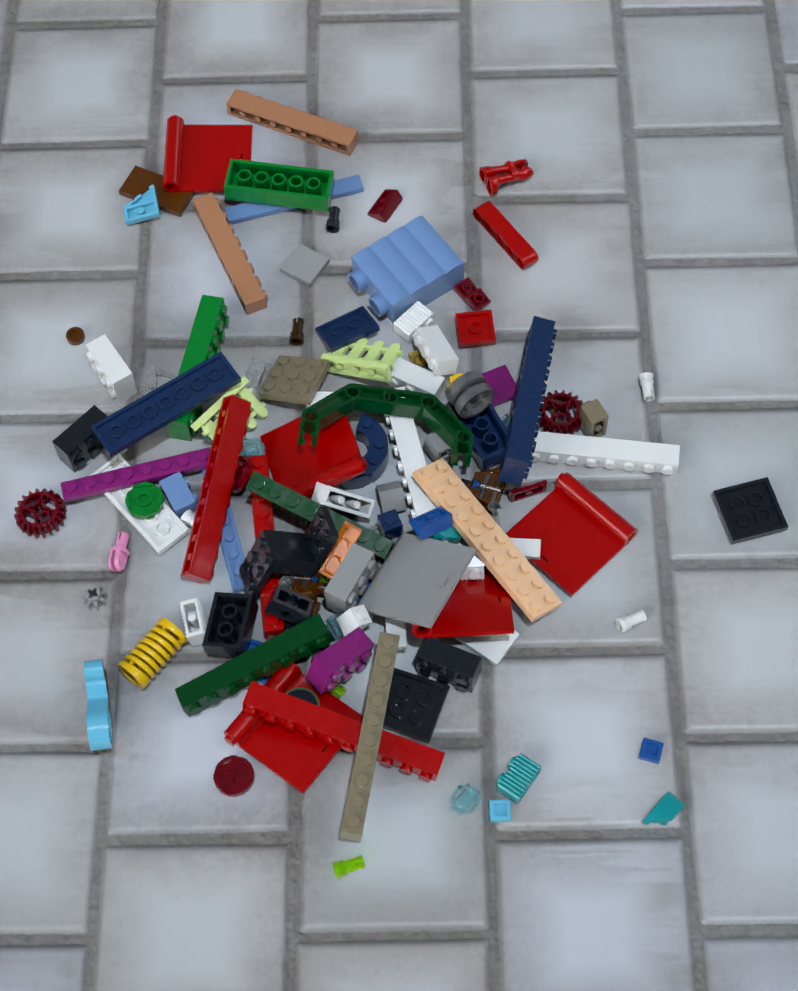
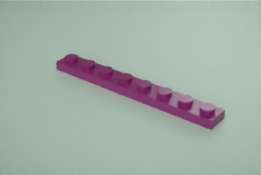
[60,447,210,502]

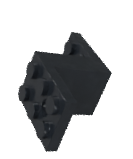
[239,507,339,599]

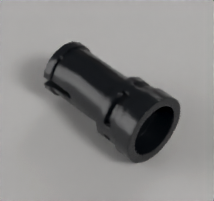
[325,206,340,233]

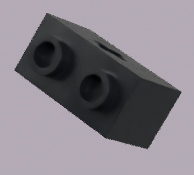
[264,585,314,625]

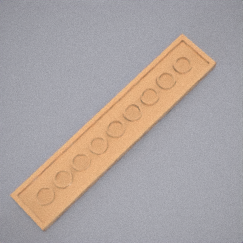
[412,458,563,622]

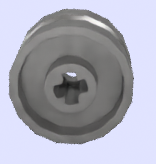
[446,370,495,418]

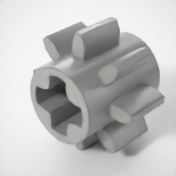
[82,584,107,610]

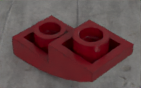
[453,277,491,311]

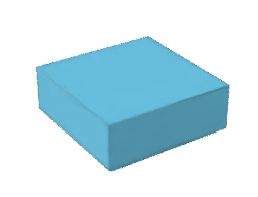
[489,799,511,822]

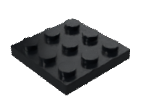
[712,477,788,544]
[383,668,450,743]

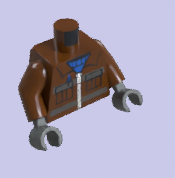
[461,466,506,516]
[279,572,328,604]

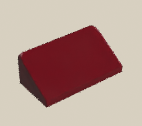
[367,189,403,223]
[506,479,547,502]

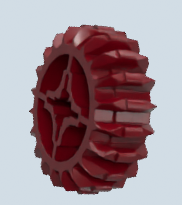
[538,389,583,435]
[14,488,67,538]

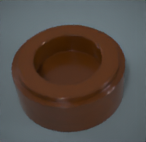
[66,327,85,346]

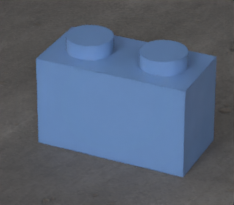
[159,472,199,519]

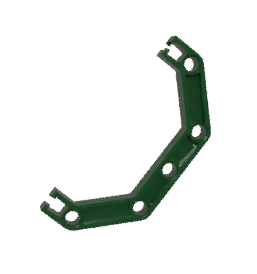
[298,383,473,467]

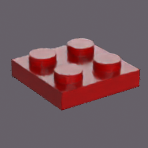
[455,310,496,348]

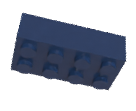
[448,401,508,471]

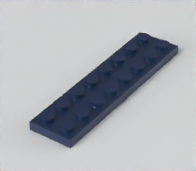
[90,352,242,457]

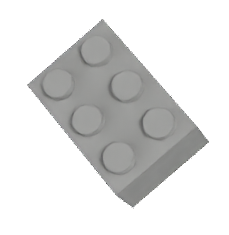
[324,543,377,615]

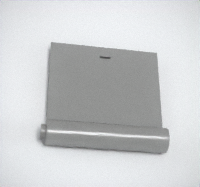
[357,533,477,628]

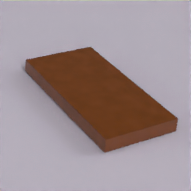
[119,165,195,217]

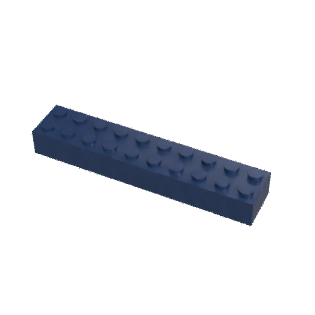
[498,316,557,486]

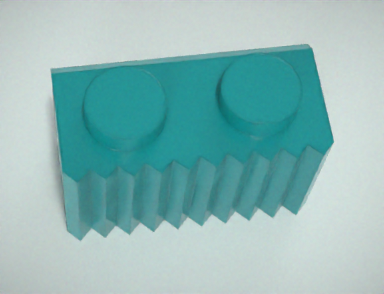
[496,753,541,805]

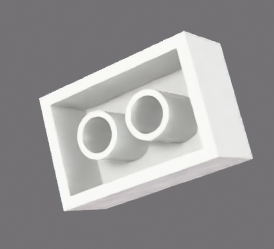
[86,334,138,403]

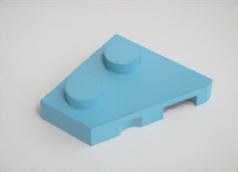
[123,184,161,225]

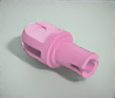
[108,532,130,572]

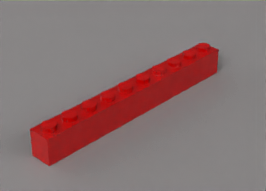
[180,394,251,584]
[248,454,285,641]
[243,681,445,782]

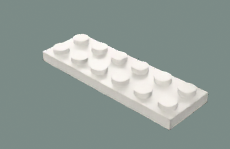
[89,454,190,556]

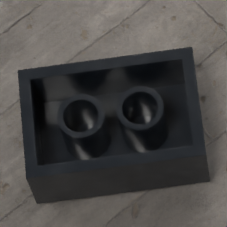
[52,405,108,473]
[202,592,259,658]
[416,638,482,693]

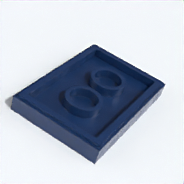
[315,306,380,353]

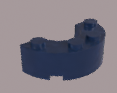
[339,414,389,490]

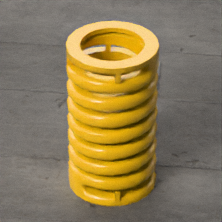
[117,617,188,690]

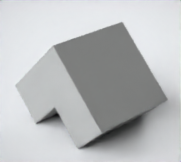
[376,481,407,513]

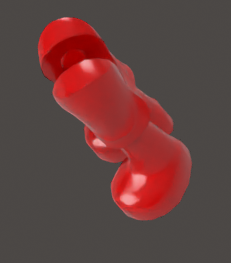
[479,159,534,196]

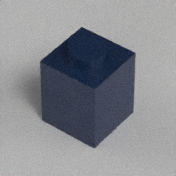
[377,509,403,540]

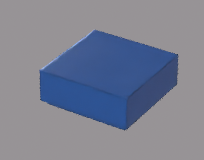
[638,738,664,764]

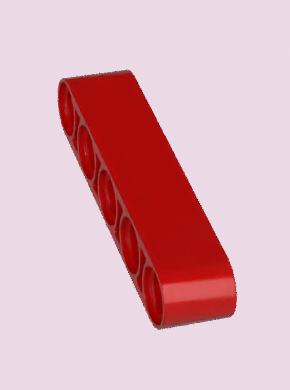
[473,201,539,270]

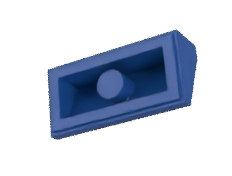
[409,506,453,540]

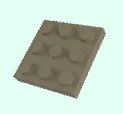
[258,355,330,405]

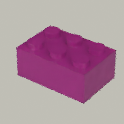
[306,627,375,695]

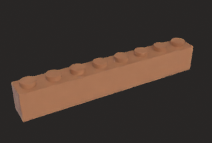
[226,89,359,156]
[193,192,268,315]

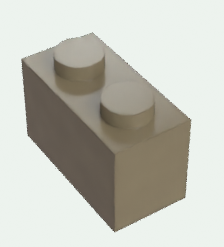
[579,399,609,437]

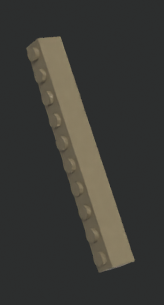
[340,632,400,841]

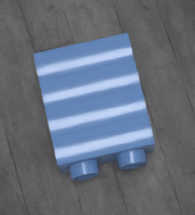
[348,215,464,323]

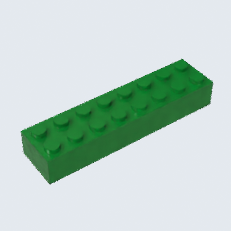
[166,295,229,442]

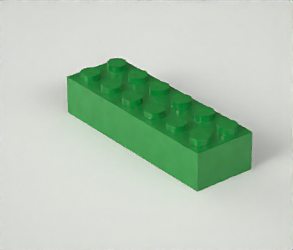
[224,159,335,212]

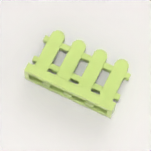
[320,338,403,383]
[190,376,268,440]

